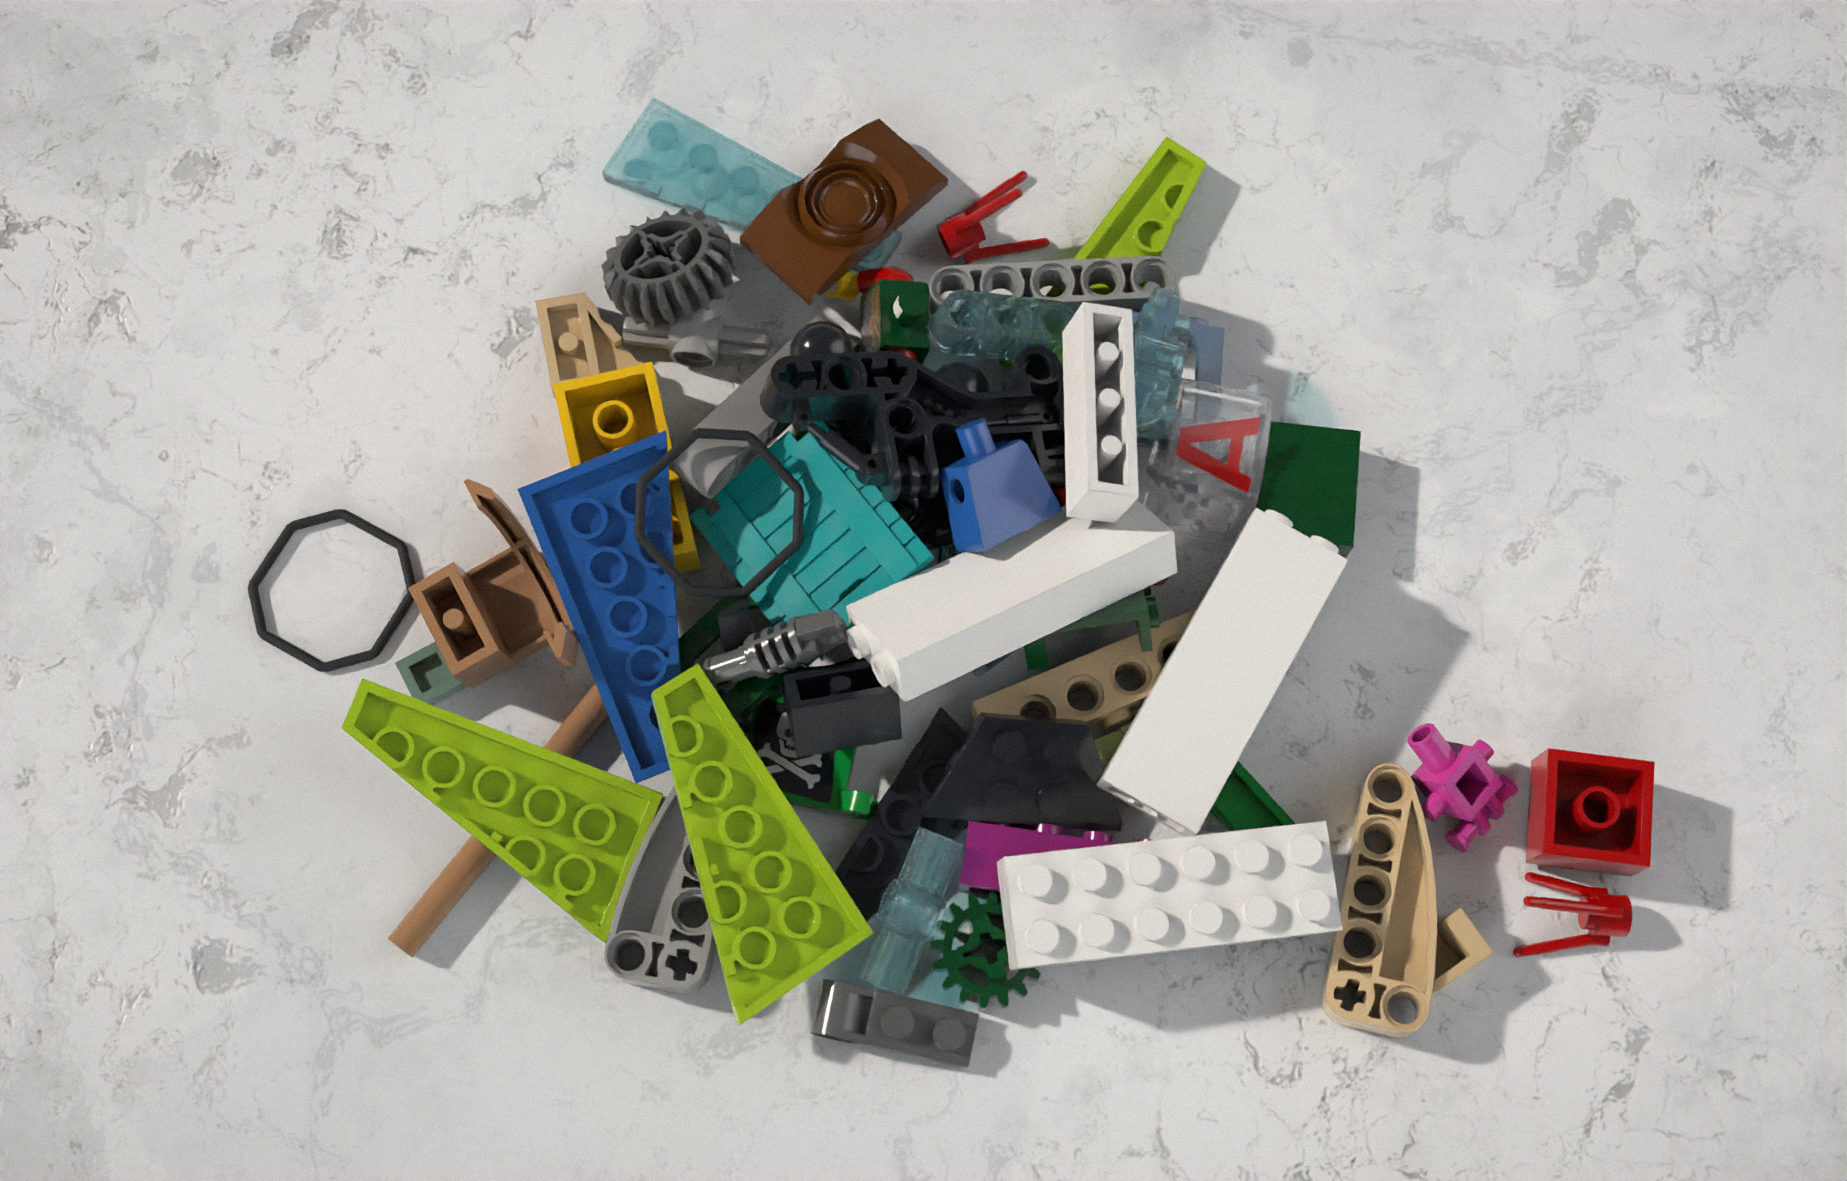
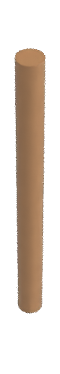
[388,683,608,958]

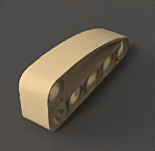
[1322,763,1437,1037]

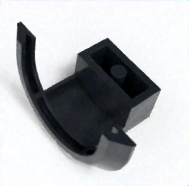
[718,600,902,757]

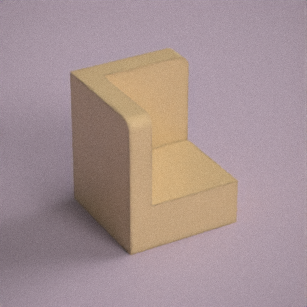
[1432,908,1494,993]

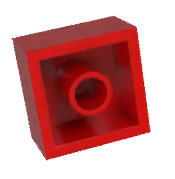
[1525,748,1655,877]

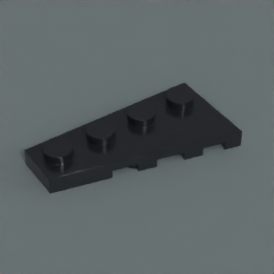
[835,706,971,923]

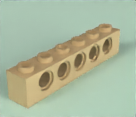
[971,608,1197,730]

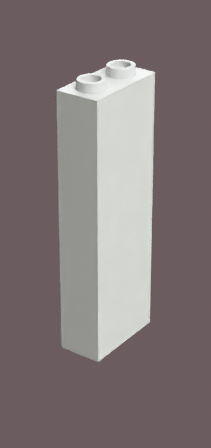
[845,500,1178,702]
[1096,508,1348,837]

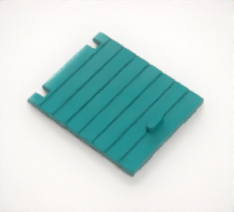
[689,421,935,667]

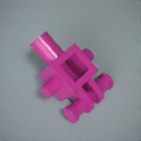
[1407,723,1518,853]

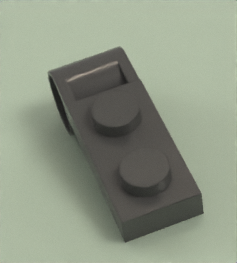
[810,979,979,1068]

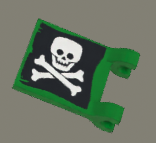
[747,695,891,821]

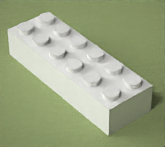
[997,821,1343,970]

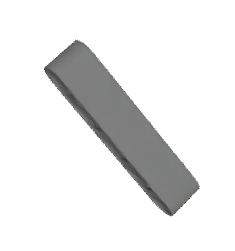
[929,256,1176,327]
[669,315,861,499]

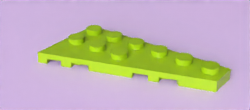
[651,663,874,1026]
[341,678,663,943]

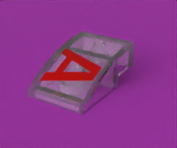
[1143,376,1272,555]

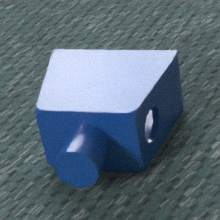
[940,419,1062,552]

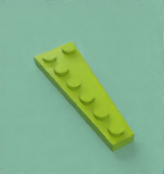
[999,136,1207,379]

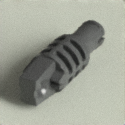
[704,609,848,691]

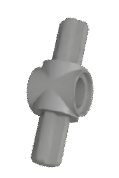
[623,308,770,368]

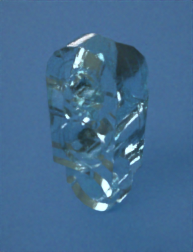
[1133,287,1192,441]

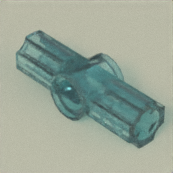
[859,827,964,996]

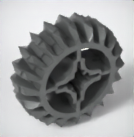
[601,208,737,327]

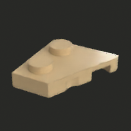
[535,292,643,399]

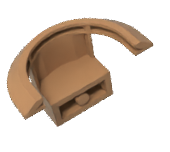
[408,479,579,688]

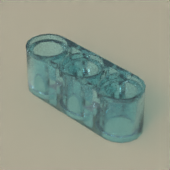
[926,290,1076,361]

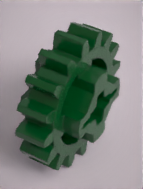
[930,891,1041,1010]

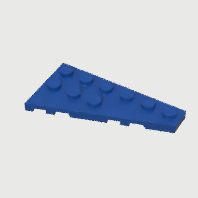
[518,430,681,784]

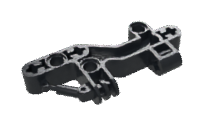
[760,344,1066,502]

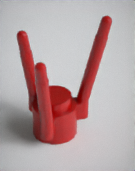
[936,171,1049,265]
[1513,872,1633,958]

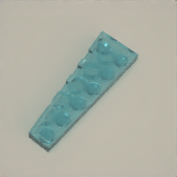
[602,97,902,272]

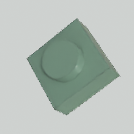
[395,642,468,705]

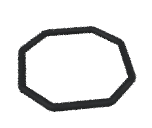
[634,428,804,599]
[248,509,416,672]

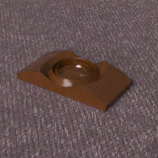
[740,118,948,306]

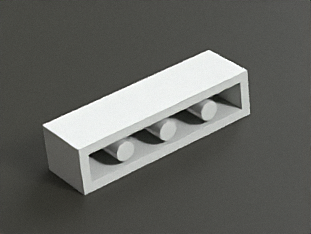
[1062,302,1139,523]

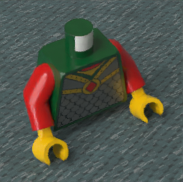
[825,266,931,365]

